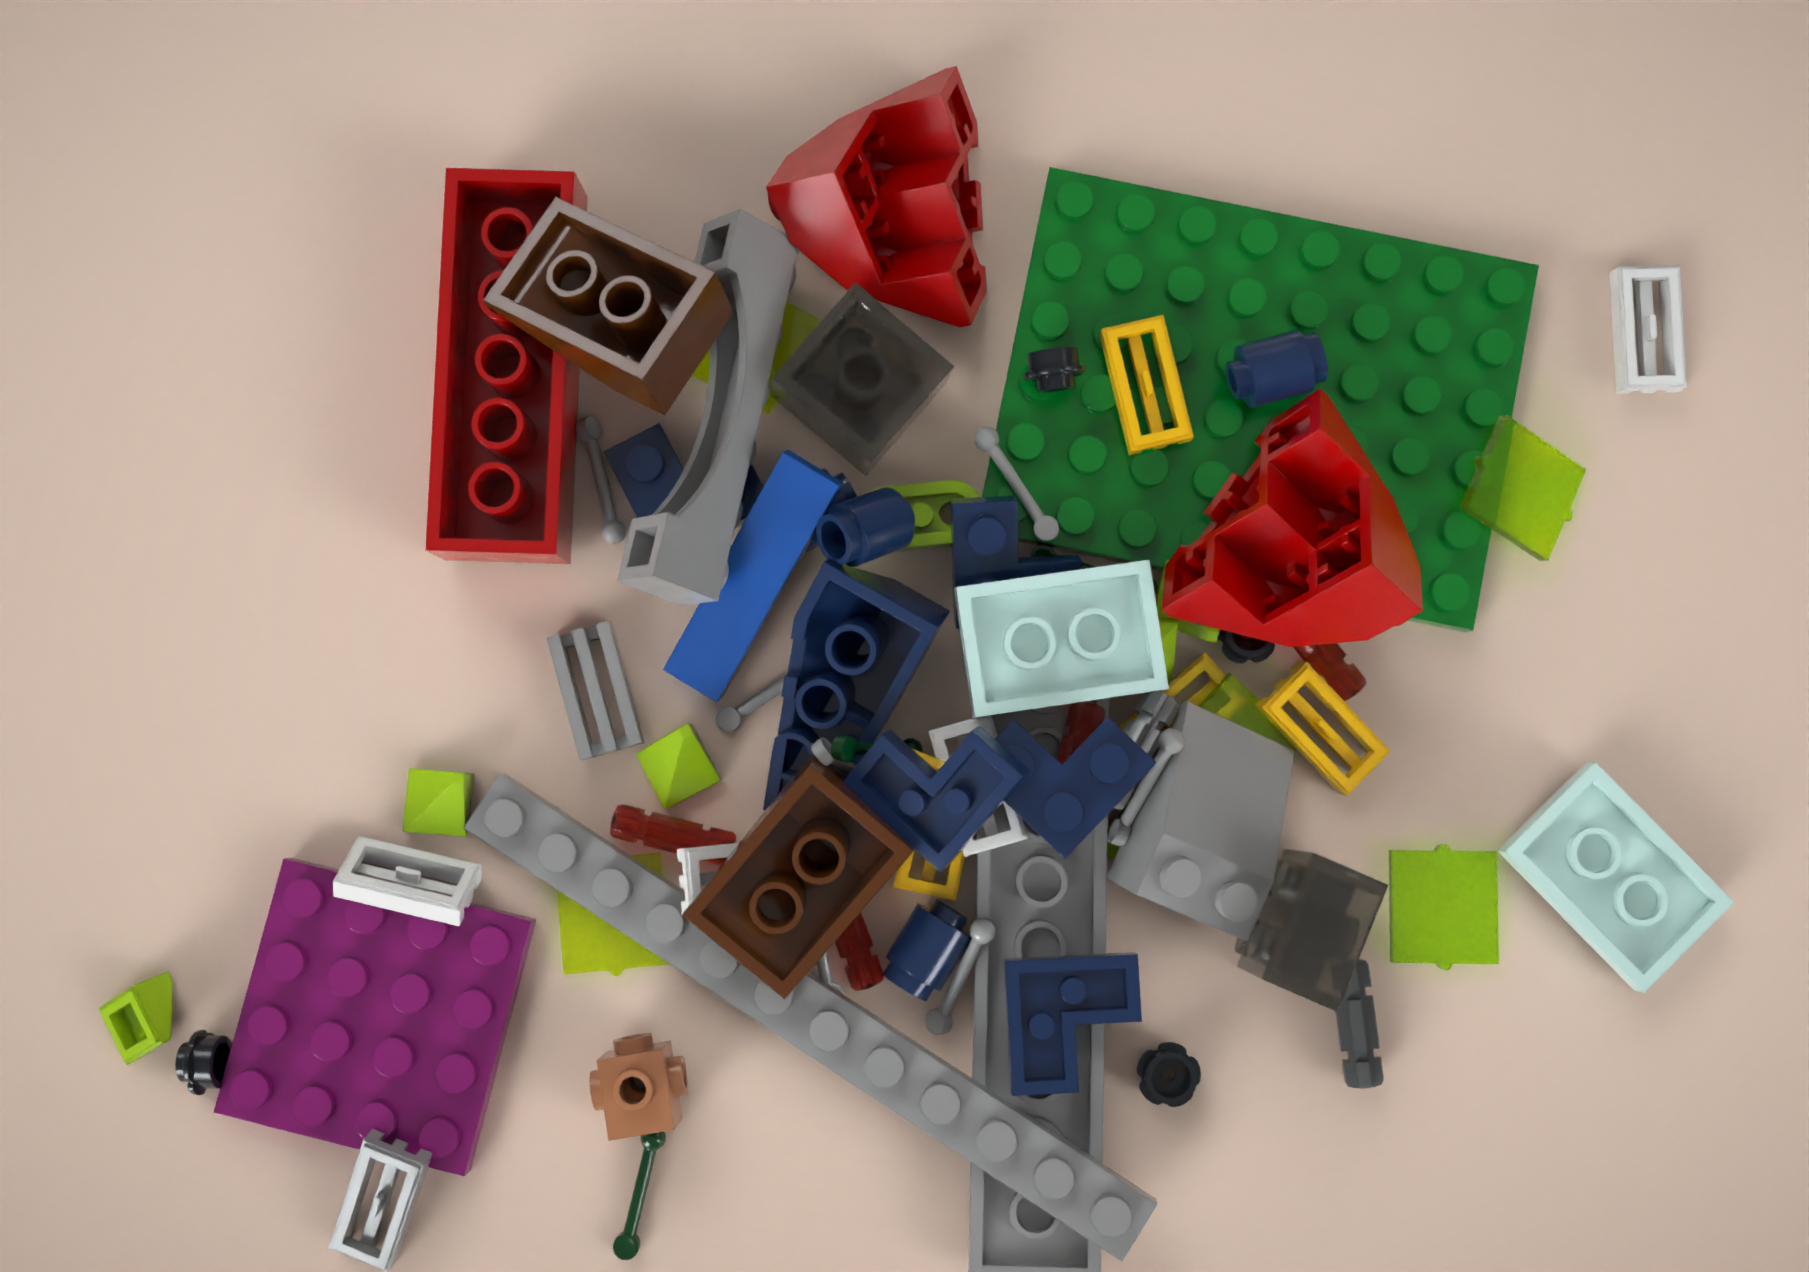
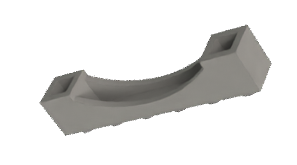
[617,209,798,606]

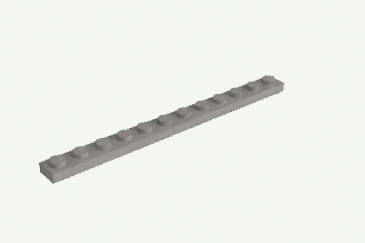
[464,774,1158,1261]

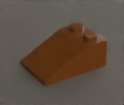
[483,197,734,416]
[682,754,914,1000]

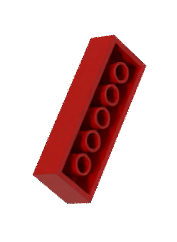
[425,168,588,564]

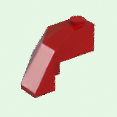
[766,66,987,328]
[1161,388,1423,647]

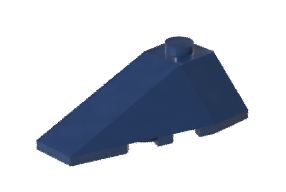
[763,560,950,810]

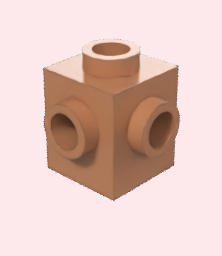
[589,1033,688,1141]

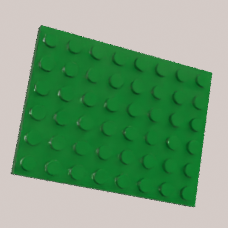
[982,167,1539,633]

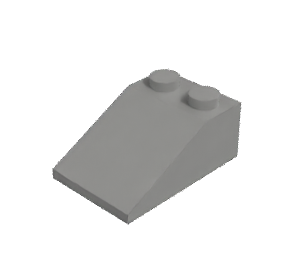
[1107,700,1295,942]

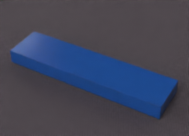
[663,450,844,703]

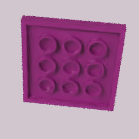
[213,858,536,1176]

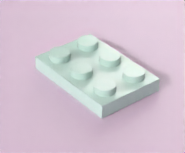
[954,560,1169,717]
[1497,762,1734,993]

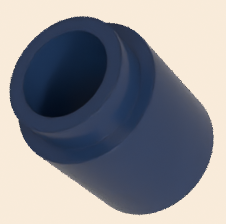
[1226,330,1328,408]
[816,487,915,567]
[883,899,972,1001]

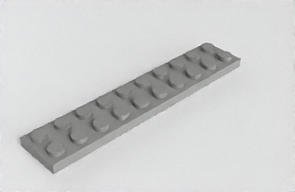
[968,698,1109,1272]

